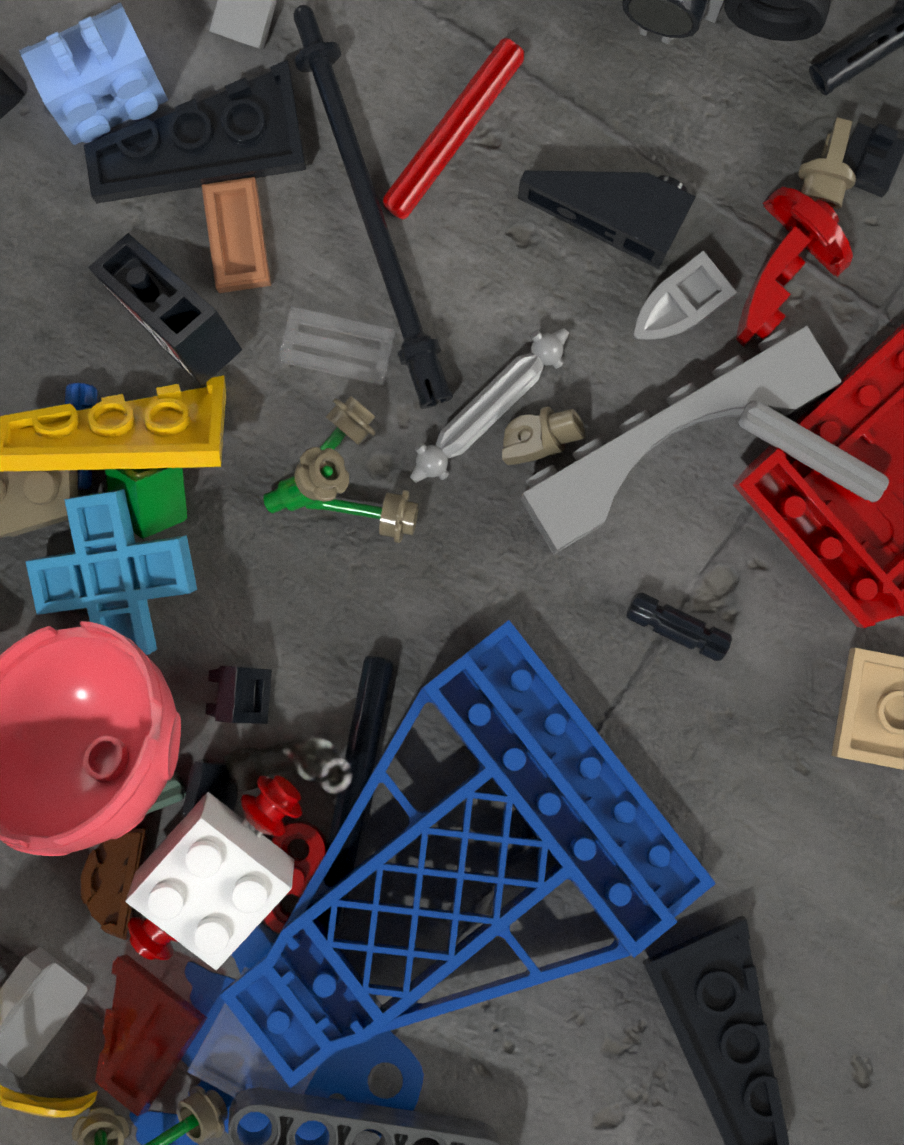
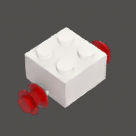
[125,776,302,970]

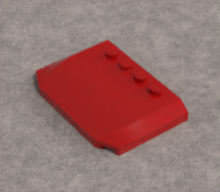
[733,323,904,628]

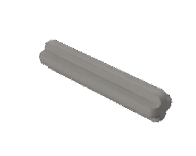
[739,401,889,502]

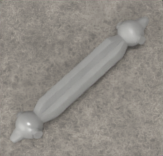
[410,328,569,483]

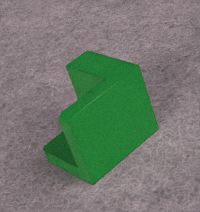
[105,468,187,539]

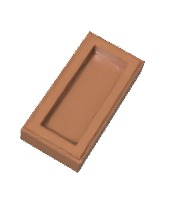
[202,177,271,293]

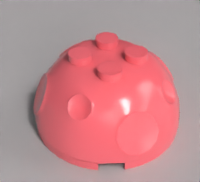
[0,621,181,856]

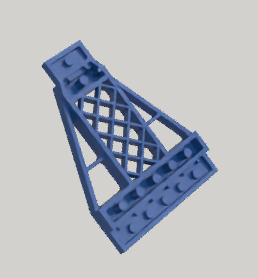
[220,620,716,1088]

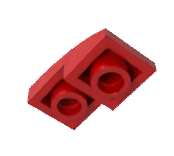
[736,226,811,347]

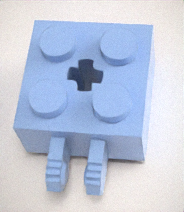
[19,2,168,145]

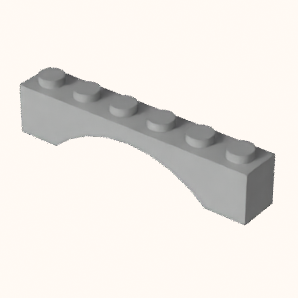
[521,326,842,555]

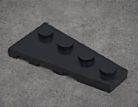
[642,916,790,1145]

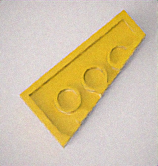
[0,375,226,472]

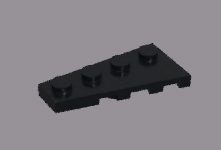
[84,60,306,204]

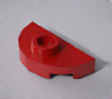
[762,187,853,277]

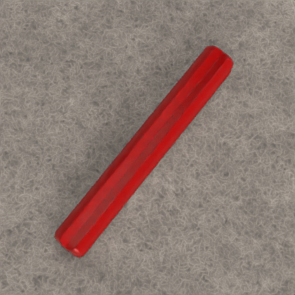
[383,38,524,220]

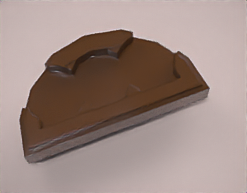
[81,827,149,940]

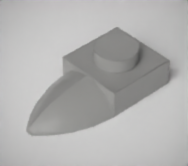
[633,250,737,340]

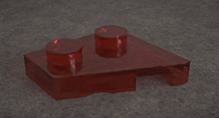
[95,954,208,1117]

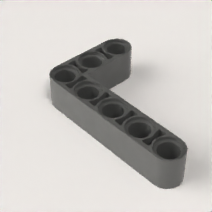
[228,1087,501,1145]

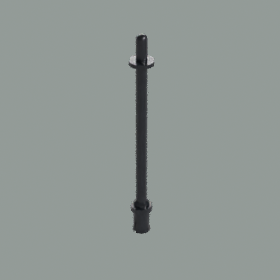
[293,5,453,409]

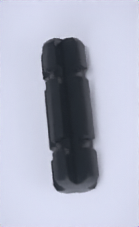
[626,593,732,661]

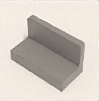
[0,947,90,1077]

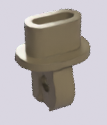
[798,117,856,209]
[502,406,586,465]

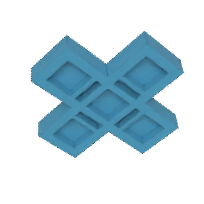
[25,489,197,655]

